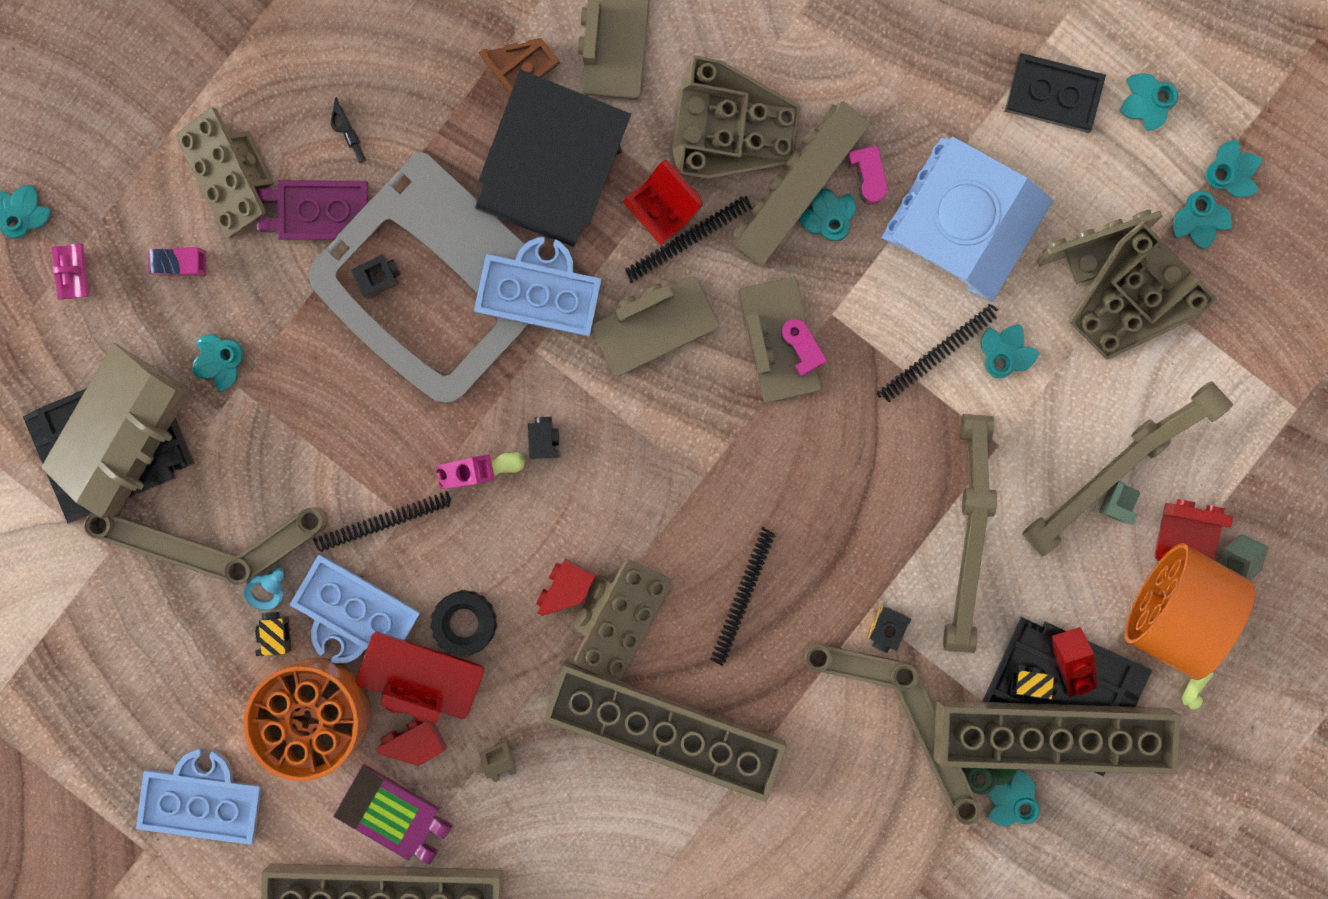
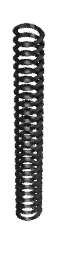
[625,196,752,284]
[877,304,998,402]
[313,491,452,552]
[710,527,776,666]

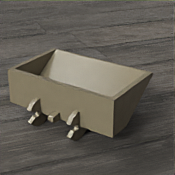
[41,343,191,518]

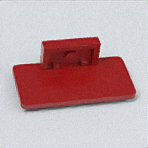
[356,632,484,723]

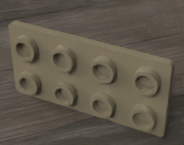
[176,108,273,238]
[1037,209,1163,285]
[739,277,821,403]

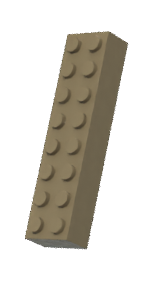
[543,661,787,802]
[934,700,1181,774]
[261,864,503,899]

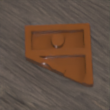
[479,38,560,95]

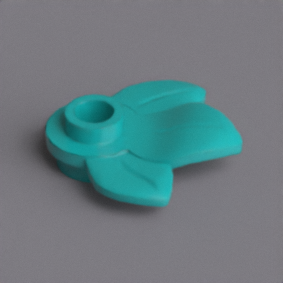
[1120,73,1178,131]
[1205,140,1262,197]
[0,185,51,239]
[799,188,856,242]
[1172,190,1232,250]
[981,324,1039,378]
[192,334,244,392]
[988,770,1040,826]

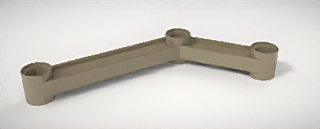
[1022,381,1233,556]
[943,414,997,653]
[84,507,328,585]
[803,643,981,825]

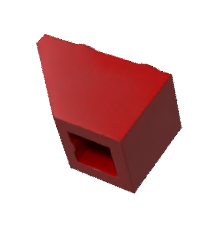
[536,559,597,616]
[1052,627,1097,697]
[375,719,447,766]

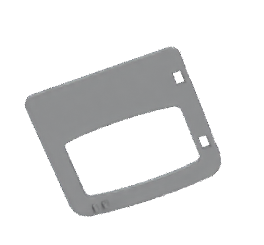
[309,152,529,403]

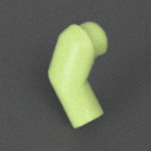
[491,452,525,477]
[1182,672,1214,710]

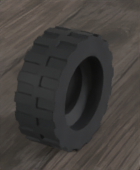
[430,590,497,657]

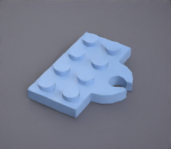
[474,237,601,337]
[290,554,421,664]
[136,748,262,845]

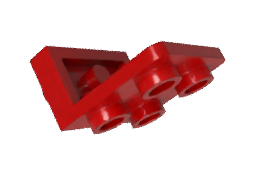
[623,160,703,246]
[1154,499,1233,561]

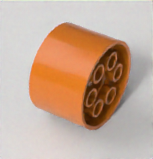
[1124,543,1255,680]
[243,657,371,781]

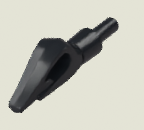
[330,97,366,163]

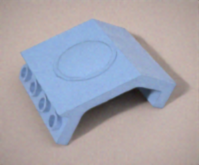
[881,136,1054,302]

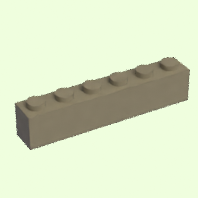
[731,101,871,265]

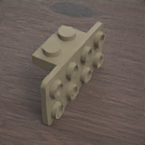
[578,0,649,99]
[591,276,718,376]
[573,559,671,681]

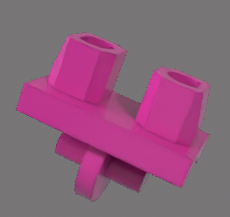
[51,243,89,300]

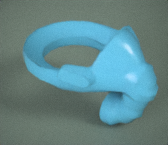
[244,567,284,610]

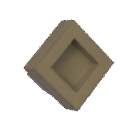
[480,741,516,782]

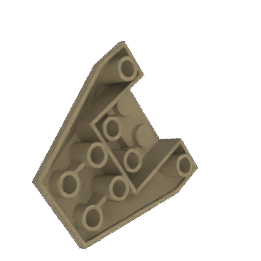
[672,56,800,179]
[1069,221,1217,360]

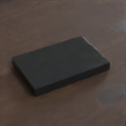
[1004,53,1106,133]

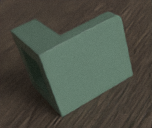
[1099,481,1140,525]
[1220,535,1268,580]

